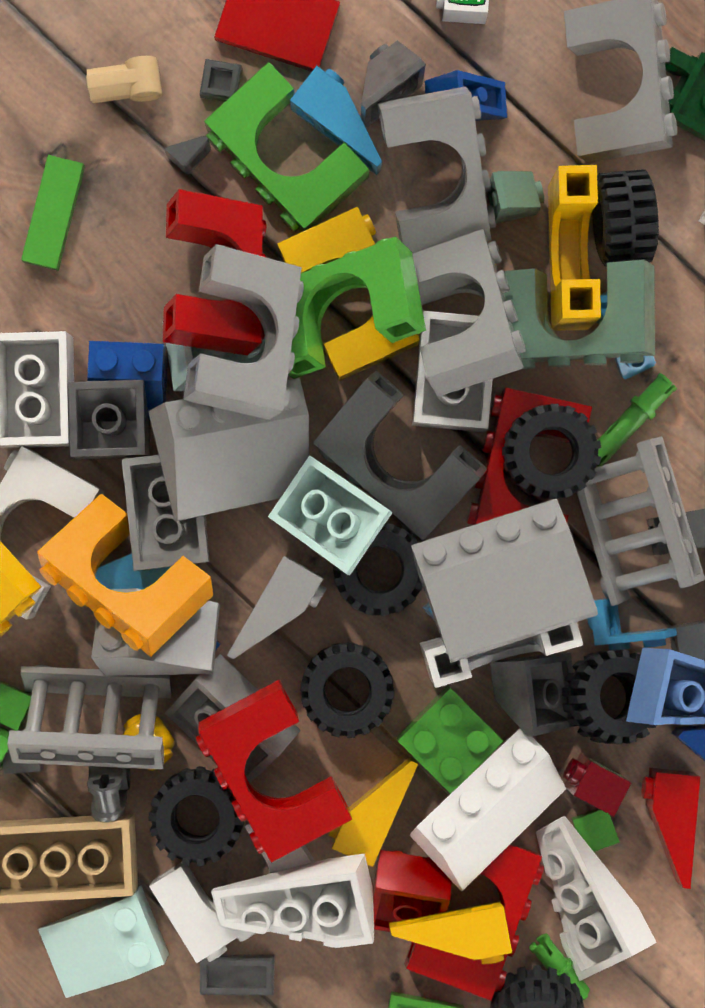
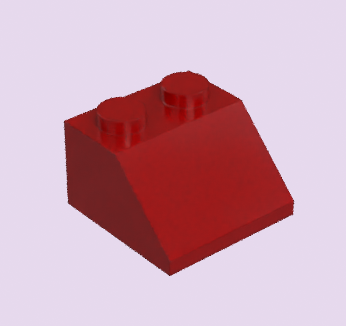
[373,850,452,932]

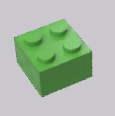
[396,685,503,794]

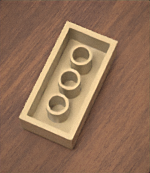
[0,813,138,903]

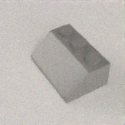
[165,654,301,783]

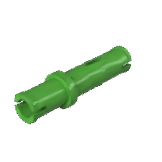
[596,373,677,467]

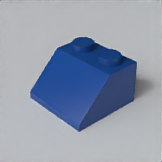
[87,341,168,421]

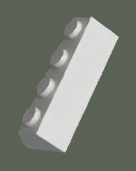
[410,729,566,891]

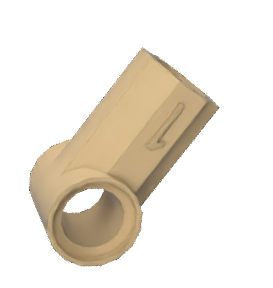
[86,56,162,103]

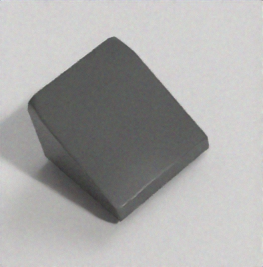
[164,136,211,174]

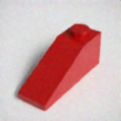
[641,767,701,889]

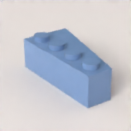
[626,648,705,725]

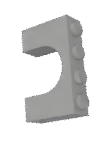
[564,0,677,163]
[377,86,496,254]
[413,229,526,397]
[183,244,304,420]

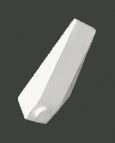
[536,816,657,981]
[211,853,374,948]

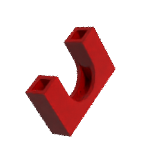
[163,189,267,356]
[467,387,592,525]
[195,680,352,863]
[404,843,544,1001]

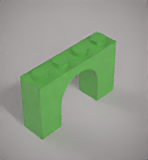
[204,62,369,232]
[288,236,426,379]

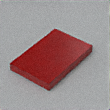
[214,0,340,72]

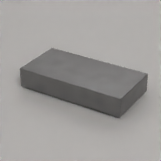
[200,955,275,995]

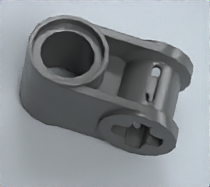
[87,766,131,822]

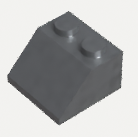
[68,380,150,460]

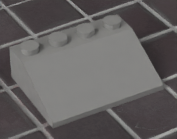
[148,378,309,521]
[411,499,598,663]

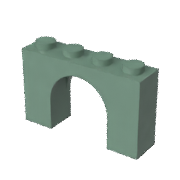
[504,260,655,369]

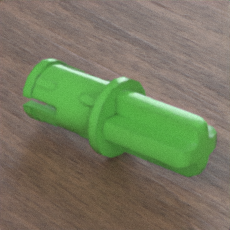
[529,934,590,1000]

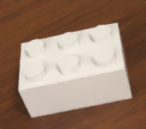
[412,311,493,432]
[0,331,74,448]

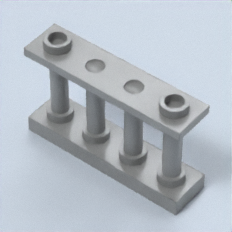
[577,436,705,606]
[7,665,172,769]

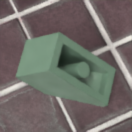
[487,171,544,224]

